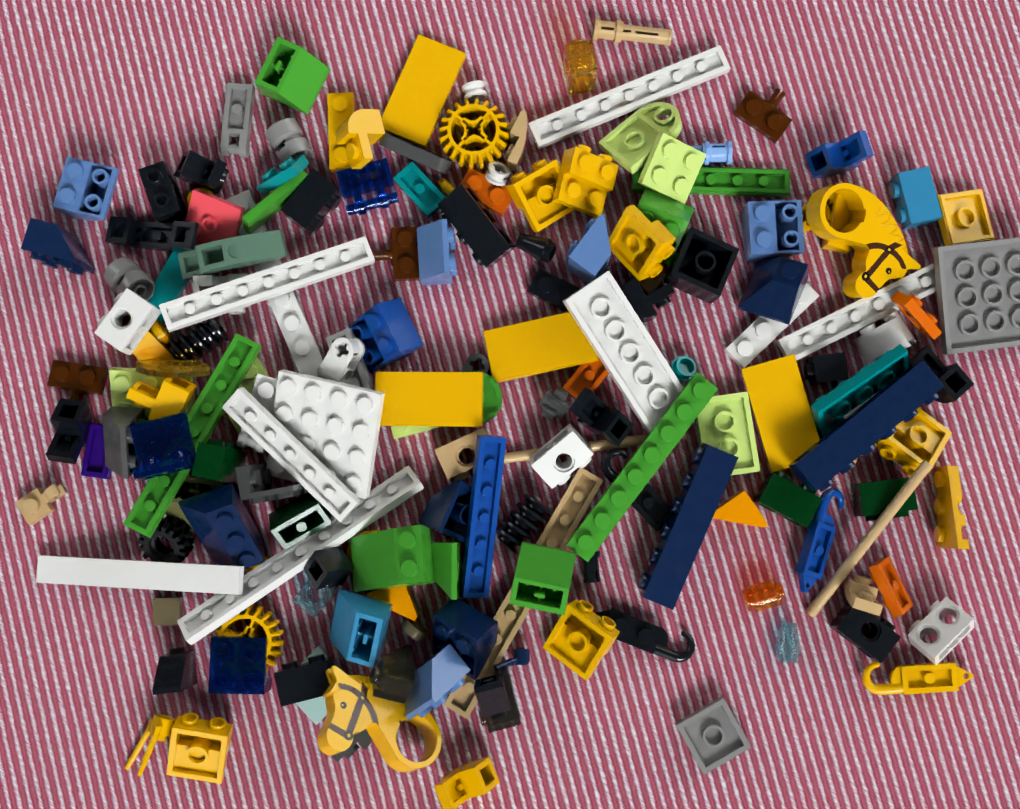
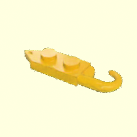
[862,662,974,695]

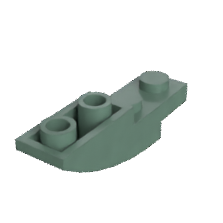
[178,230,287,280]

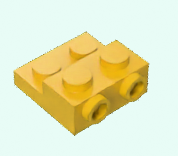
[552,144,619,218]
[506,158,574,232]
[609,204,676,281]
[875,408,952,476]
[542,599,620,681]
[166,712,233,784]

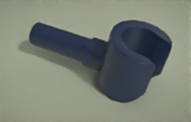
[494,648,530,671]

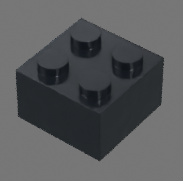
[663,227,739,304]

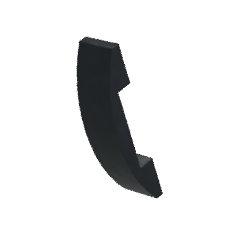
[105,216,199,252]

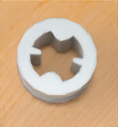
[462,80,487,103]
[485,161,511,186]

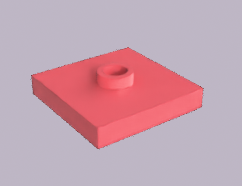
[185,188,245,245]

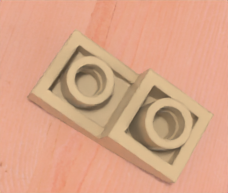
[505,110,527,172]
[844,574,883,616]

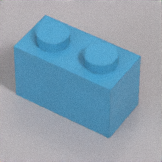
[888,166,942,230]

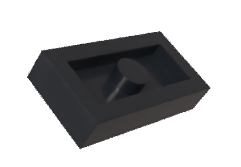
[527,268,581,312]

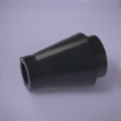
[516,233,557,263]

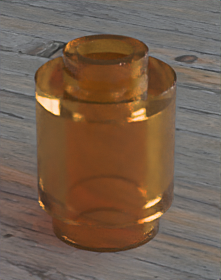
[742,579,785,612]

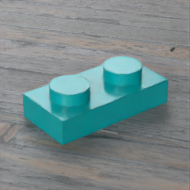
[256,154,309,196]
[393,161,445,219]

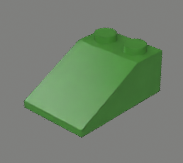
[350,525,435,592]

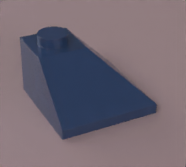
[738,257,808,325]
[419,479,471,543]

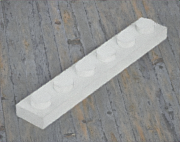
[222,387,361,522]

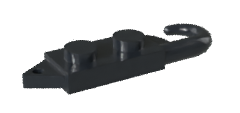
[601,449,673,532]
[594,607,695,663]

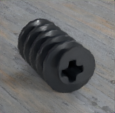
[168,318,229,369]
[496,494,553,554]

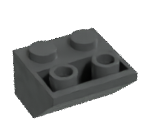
[102,406,148,479]

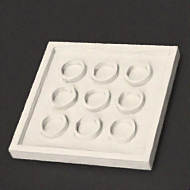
[266,369,385,499]

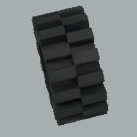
[138,516,194,563]

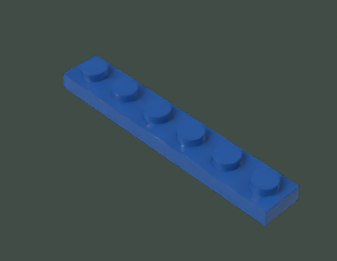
[459,435,507,598]

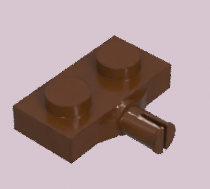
[733,88,792,144]
[374,227,420,281]
[47,360,109,401]

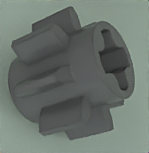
[538,387,571,422]

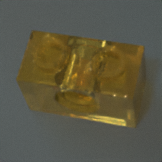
[563,39,598,95]

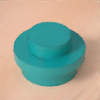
[670,356,696,382]

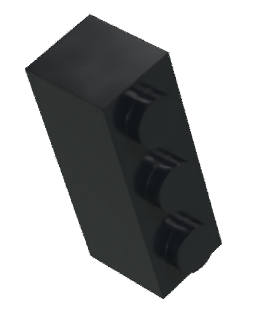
[437,184,516,268]

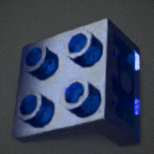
[130,413,196,480]
[208,636,272,694]

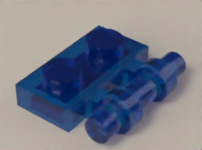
[336,158,399,216]

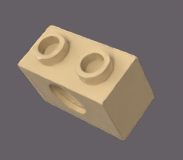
[434,427,487,480]

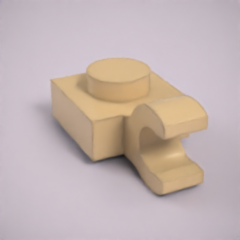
[15,484,67,525]

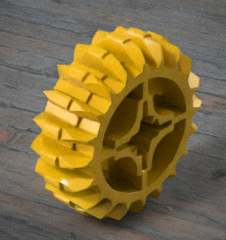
[439,97,509,169]
[209,604,285,679]

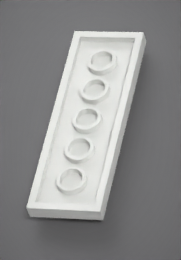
[562,271,683,434]

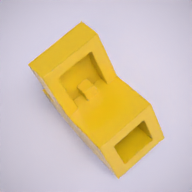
[336,109,385,169]
[126,374,197,421]
[434,756,500,809]

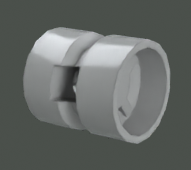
[266,118,313,163]
[104,257,155,301]

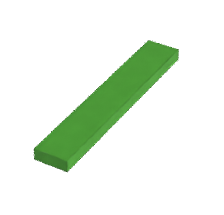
[631,166,790,198]

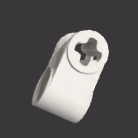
[317,337,365,384]

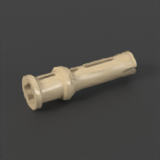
[592,17,672,46]

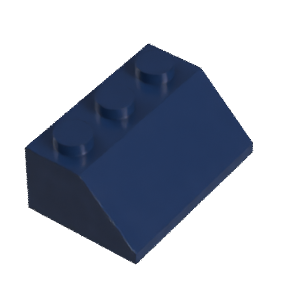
[179,483,265,569]

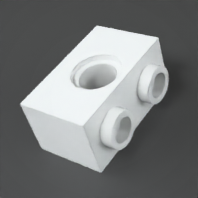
[94,288,161,355]
[529,424,594,489]

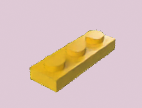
[327,92,357,172]

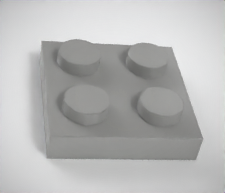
[675,696,752,775]

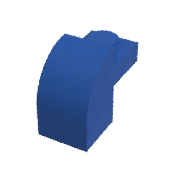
[805,130,874,179]

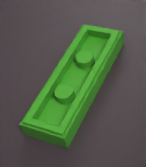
[242,170,308,234]

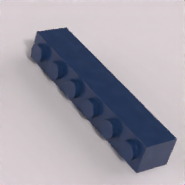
[788,360,944,492]
[638,443,739,610]

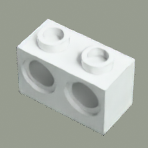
[908,597,975,666]

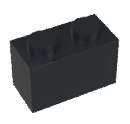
[280,169,342,235]
[274,654,335,707]

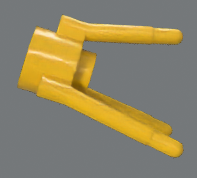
[125,714,176,776]

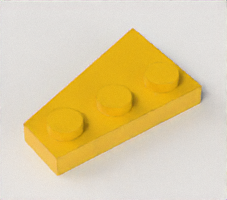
[934,465,970,549]

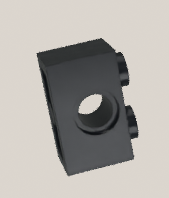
[138,161,187,223]
[829,601,901,663]

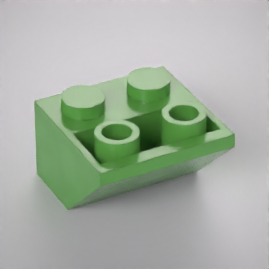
[254,36,330,115]
[637,188,694,265]
[509,542,576,615]

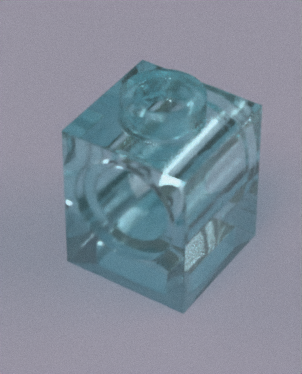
[292,579,338,618]

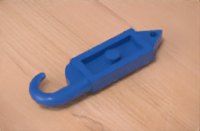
[795,488,844,593]

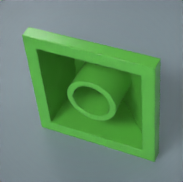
[431,542,460,600]

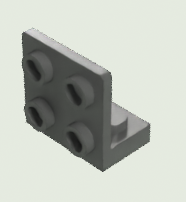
[235,463,305,504]

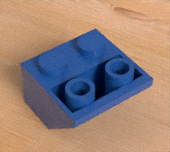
[348,298,423,373]

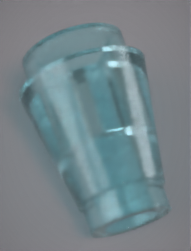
[774,622,802,663]

